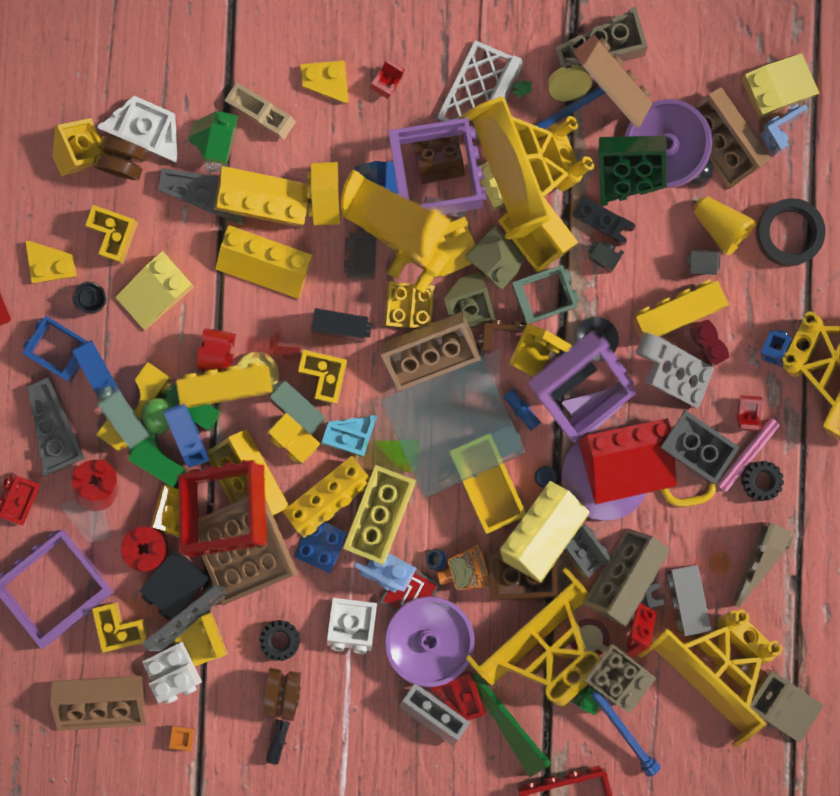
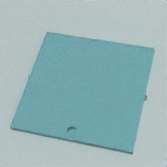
[381,356,526,498]

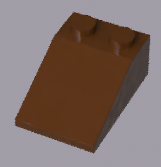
[489,554,559,601]

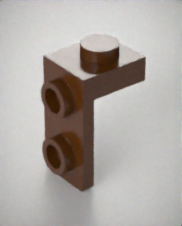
[478,320,526,352]

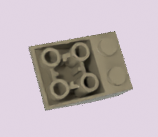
[584,643,656,714]
[750,668,824,743]

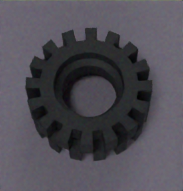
[741,461,784,501]
[259,620,300,661]

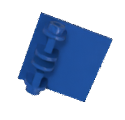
[294,522,348,574]

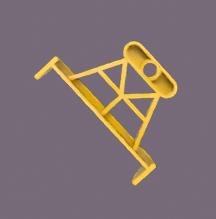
[459,96,594,239]
[341,170,451,294]
[782,312,840,440]
[465,567,600,708]
[638,610,782,748]

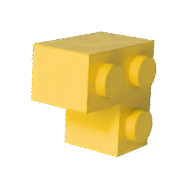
[307,162,340,225]
[85,205,138,264]
[298,350,348,404]
[268,413,321,464]
[92,602,149,653]

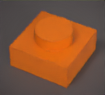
[169,725,195,752]

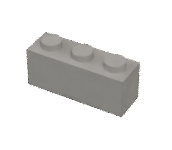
[667,564,711,636]
[399,683,470,746]

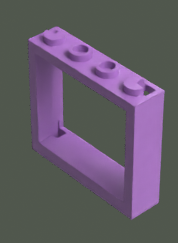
[389,118,486,215]
[528,332,636,443]
[0,530,115,649]

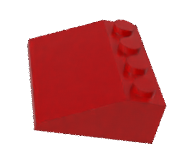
[578,418,677,505]

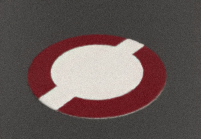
[570,618,610,656]

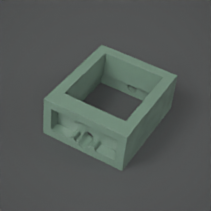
[511,265,579,326]
[270,381,327,435]
[96,385,149,448]

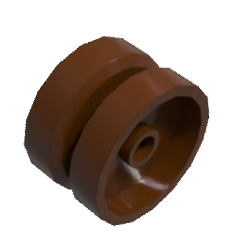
[93,136,148,181]
[262,668,301,721]

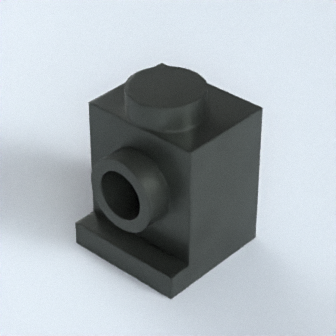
[588,241,624,273]

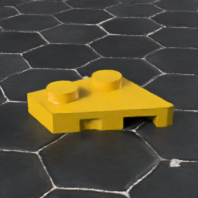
[301,60,349,104]
[26,241,77,284]
[150,485,180,538]

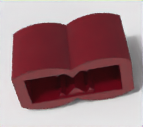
[690,319,729,367]

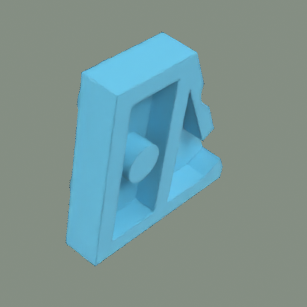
[321,415,377,458]

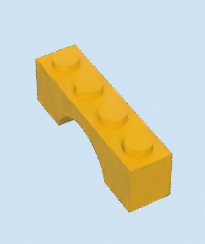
[96,362,172,451]

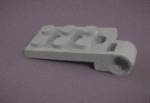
[635,332,714,409]

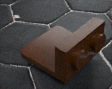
[413,136,465,184]

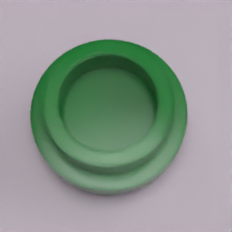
[512,79,533,98]

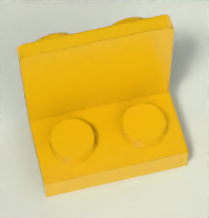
[436,217,475,277]
[509,323,572,378]
[175,612,228,666]

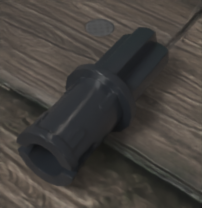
[266,719,290,765]

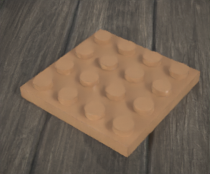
[198,497,298,605]

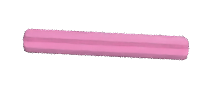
[717,418,780,492]

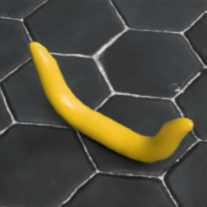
[660,483,717,507]

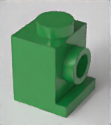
[573,685,605,715]

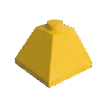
[52,118,107,176]

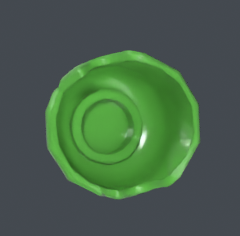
[141,398,172,434]

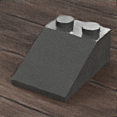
[660,410,740,485]

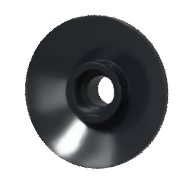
[575,317,619,361]

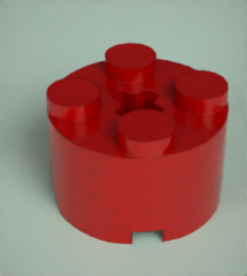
[197,328,236,373]
[72,459,118,511]
[120,526,168,572]

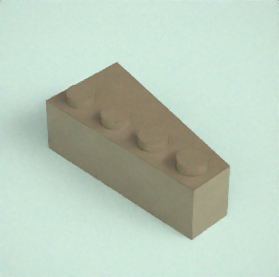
[555,6,647,69]

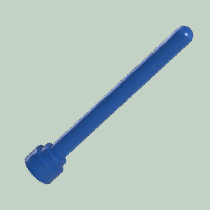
[535,86,606,129]
[592,690,661,777]

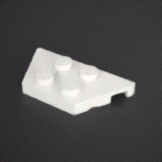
[98,96,177,163]

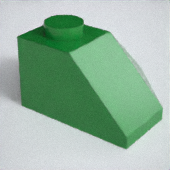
[188,111,238,165]

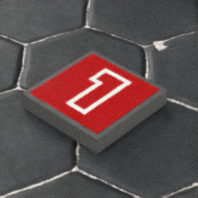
[380,570,440,611]

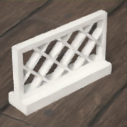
[437,40,524,140]

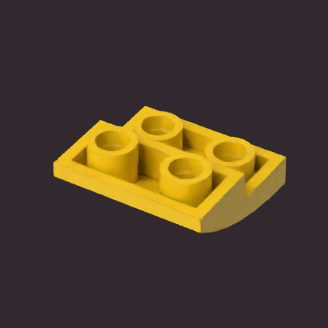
[383,281,434,329]

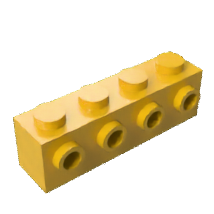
[176,362,273,408]
[282,456,370,538]

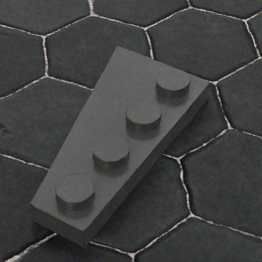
[158,168,244,226]
[28,378,85,477]
[142,585,228,652]

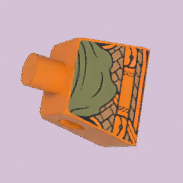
[437,544,490,590]

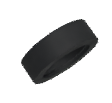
[756,198,826,267]

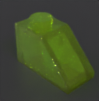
[375,440,420,472]

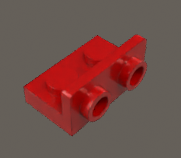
[0,472,40,526]
[626,603,656,659]

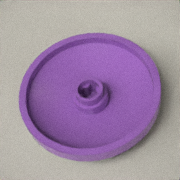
[625,99,712,188]
[561,432,647,520]
[385,596,475,687]

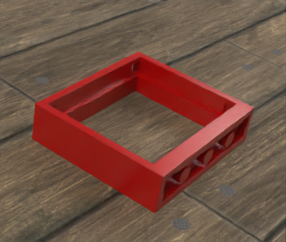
[178,460,267,557]
[518,765,612,796]

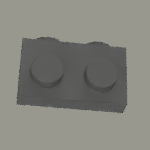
[563,524,611,579]

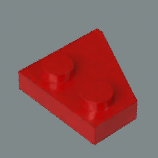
[430,672,486,721]

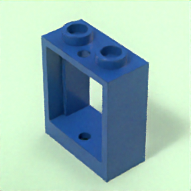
[22,316,88,382]

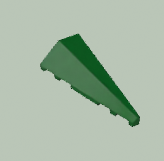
[473,673,551,778]

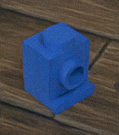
[760,329,792,368]

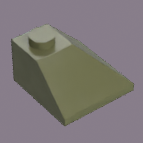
[465,225,525,289]
[444,272,496,328]

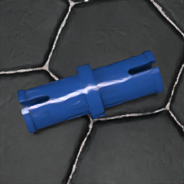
[503,388,541,431]

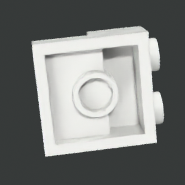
[327,598,377,654]
[142,642,202,705]

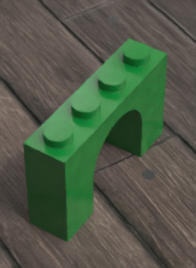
[127,384,222,488]

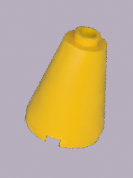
[694,197,756,256]

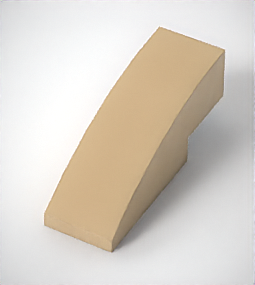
[225,83,296,140]

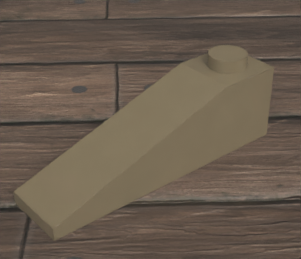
[732,522,793,608]

